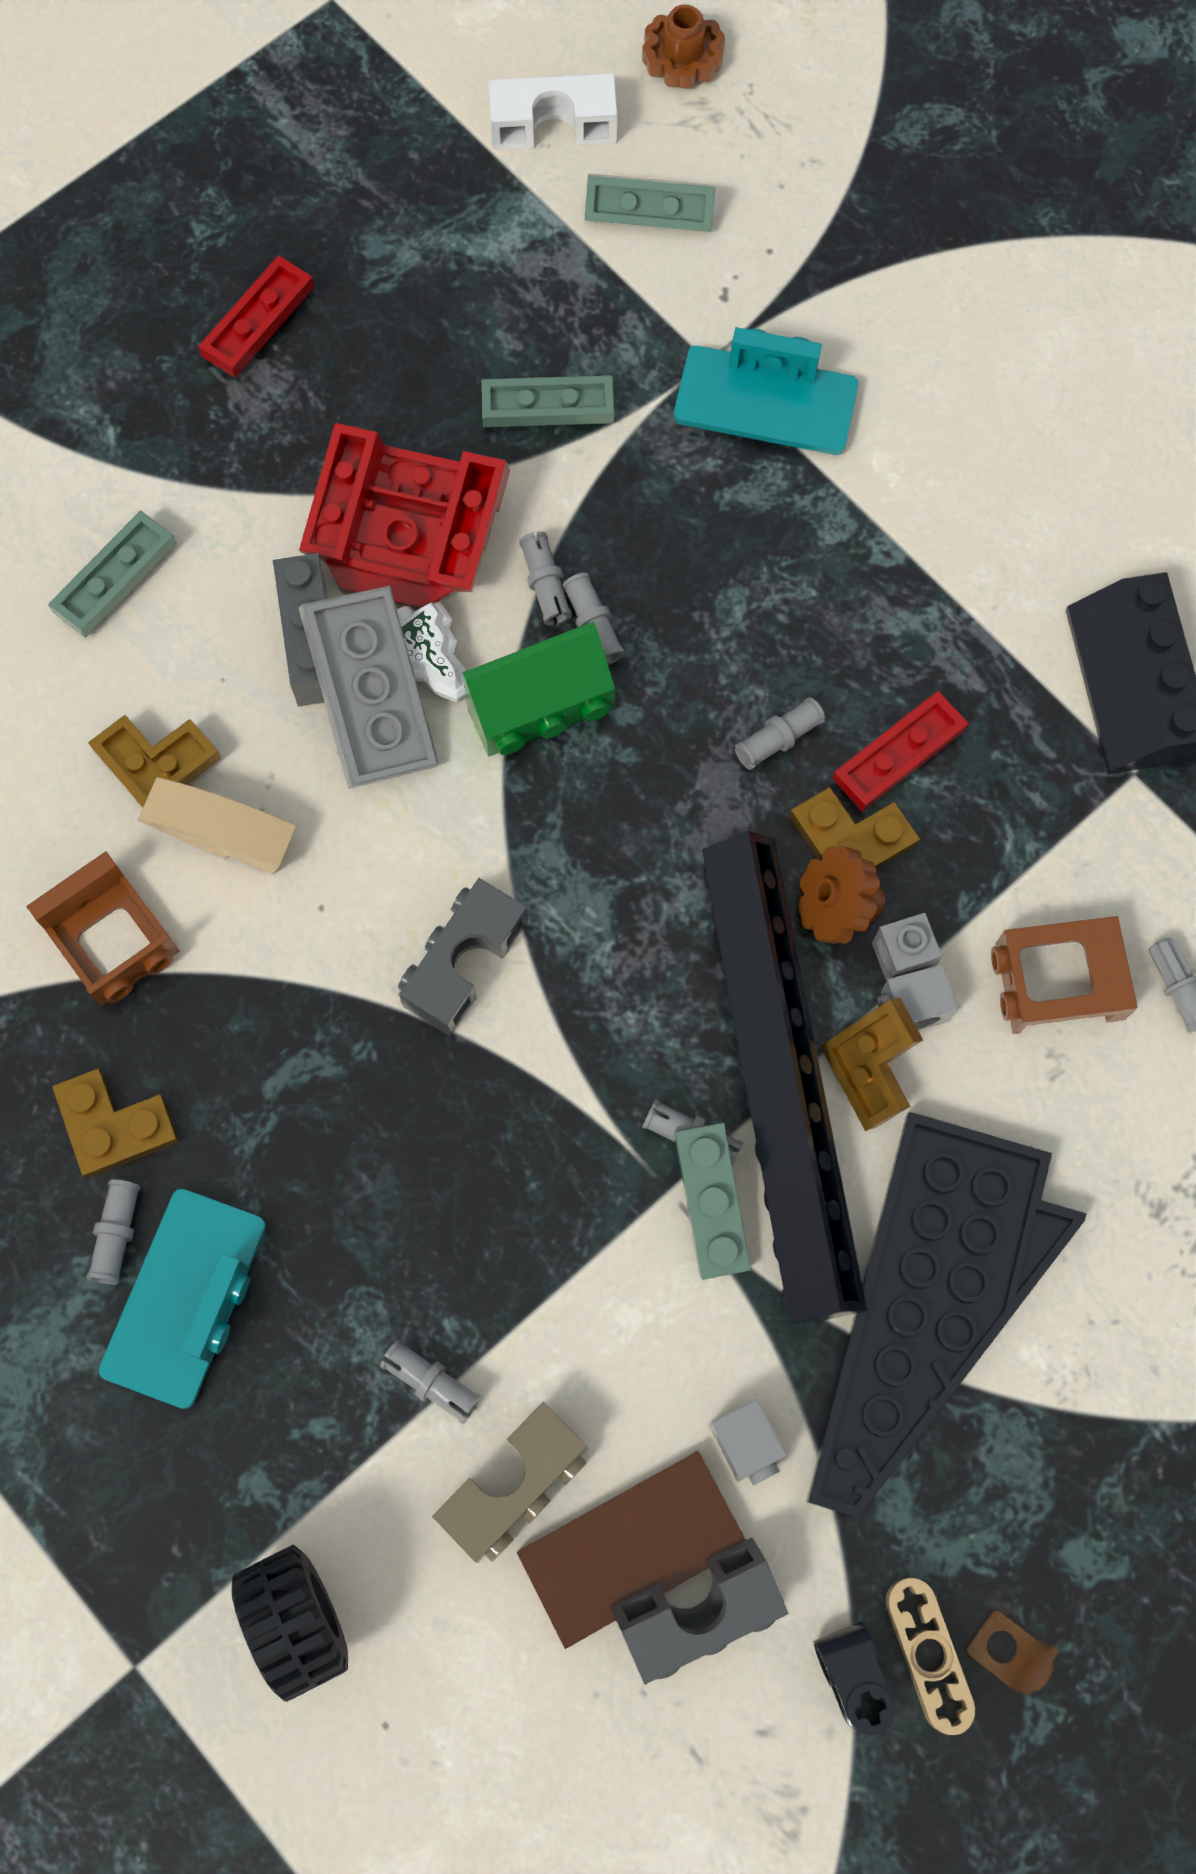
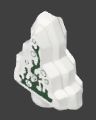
[397,602,466,703]

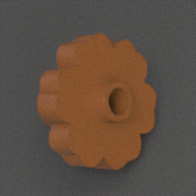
[642,4,725,89]
[797,846,885,944]

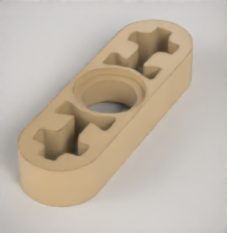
[885,1578,975,1735]

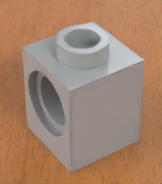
[872,913,942,981]
[877,964,958,1030]
[709,1399,787,1485]

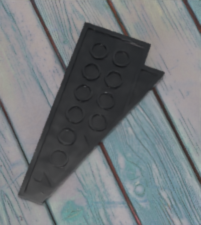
[806,1112,1087,1518]

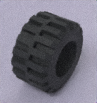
[232,1545,348,1702]

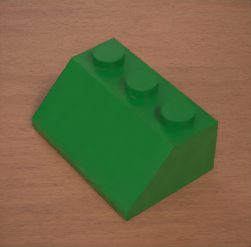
[462,622,615,757]

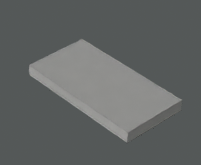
[298,586,439,789]

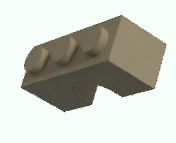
[432,1402,588,1563]

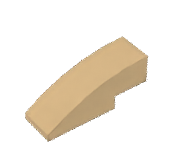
[137,777,296,875]

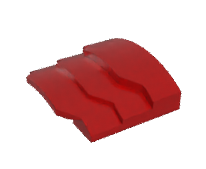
[299,423,510,609]

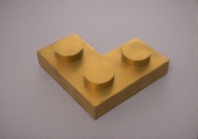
[88,715,221,808]
[789,787,920,870]
[820,998,924,1131]
[52,1068,180,1179]

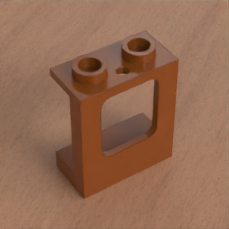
[26,851,180,1007]
[991,916,1138,1034]

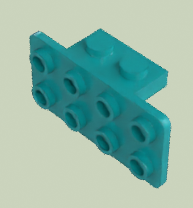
[673,327,859,455]
[99,1189,266,1409]

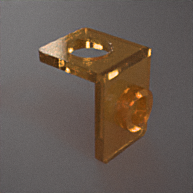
[967,1610,1059,1696]

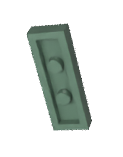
[585,173,715,232]
[481,375,614,427]
[48,510,177,638]
[673,1122,751,1280]

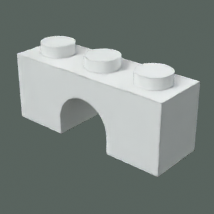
[488,73,617,150]

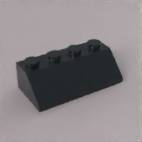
[1065,572,1196,774]

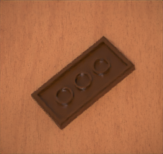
[516,1451,746,1649]

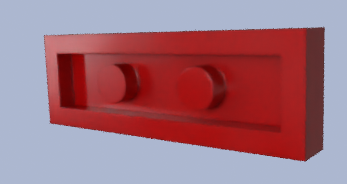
[198,255,315,378]
[832,691,969,812]

